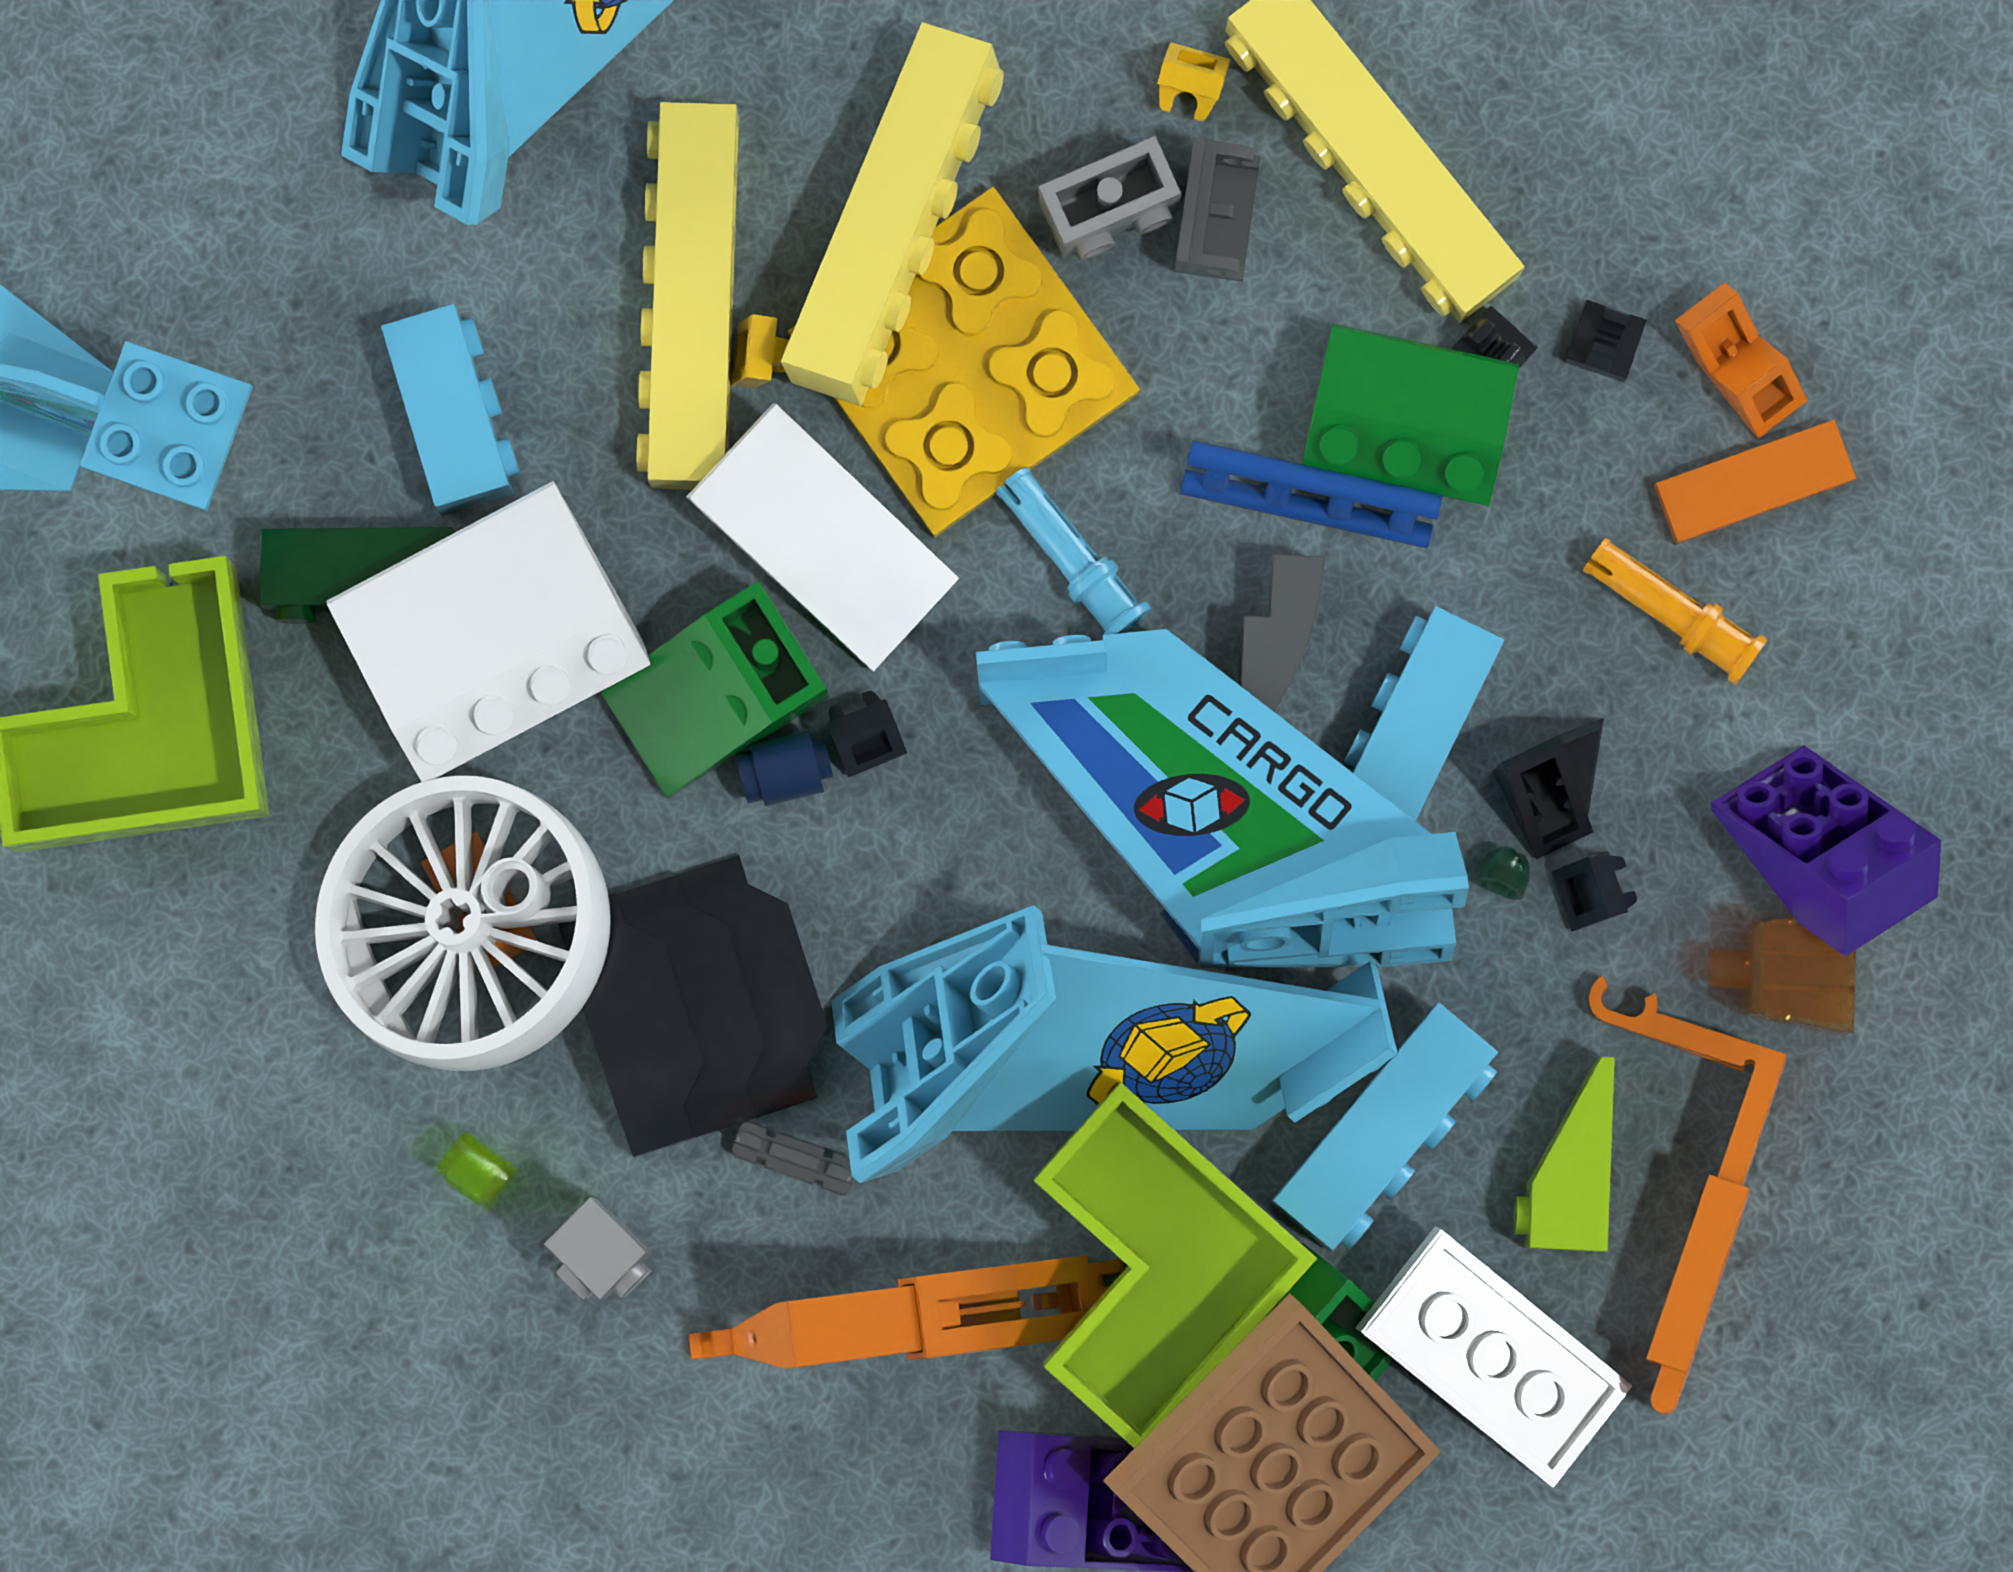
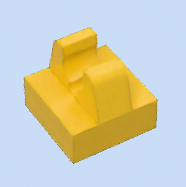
[1157,42,1231,121]
[731,314,789,388]

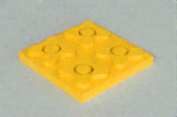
[787,186,1141,538]

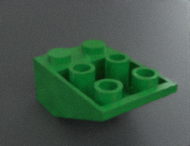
[600,581,829,799]

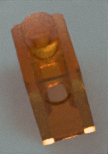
[1707,917,1856,1035]

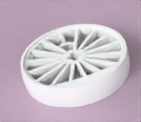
[315,776,610,1071]

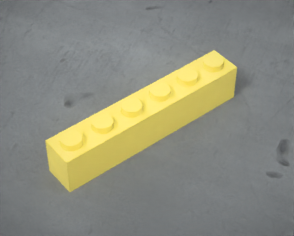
[1225,0,1525,324]
[781,22,1004,406]
[636,102,739,490]

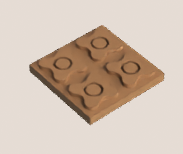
[1103,1293,1441,1572]

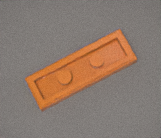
[1654,419,1857,545]

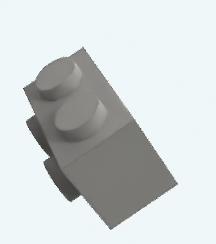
[1038,136,1181,260]
[544,1197,654,1300]

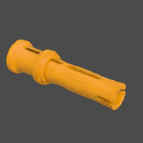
[1583,537,1768,686]

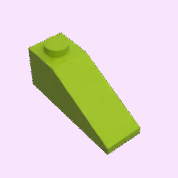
[1513,1057,1615,1252]

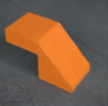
[1675,282,1808,439]

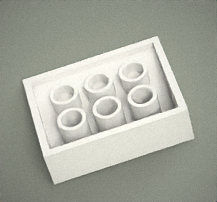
[326,481,651,783]

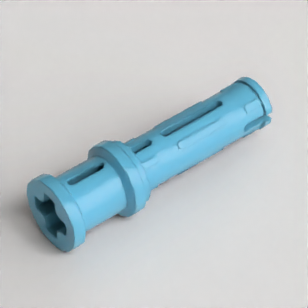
[996,467,1152,638]

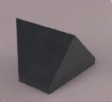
[1492,718,1604,860]

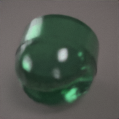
[1475,846,1531,900]

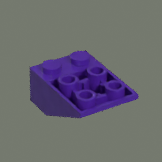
[1711,745,1941,957]
[990,1430,1194,1572]

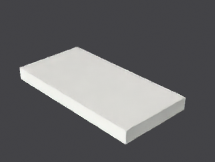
[686,403,959,672]
[1355,1226,1632,1487]

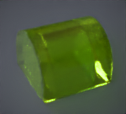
[437,1131,519,1212]

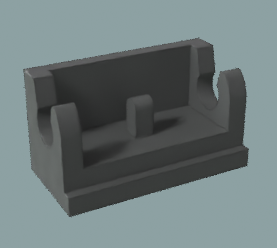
[1174,137,1261,282]

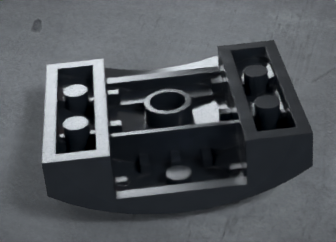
[558,855,828,1158]

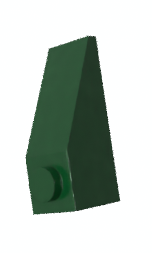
[260,527,455,624]

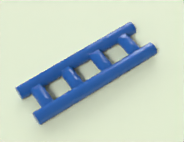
[1180,440,1443,549]

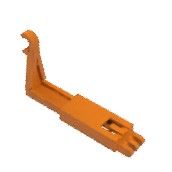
[1589,975,1787,1415]
[688,1255,1125,1369]

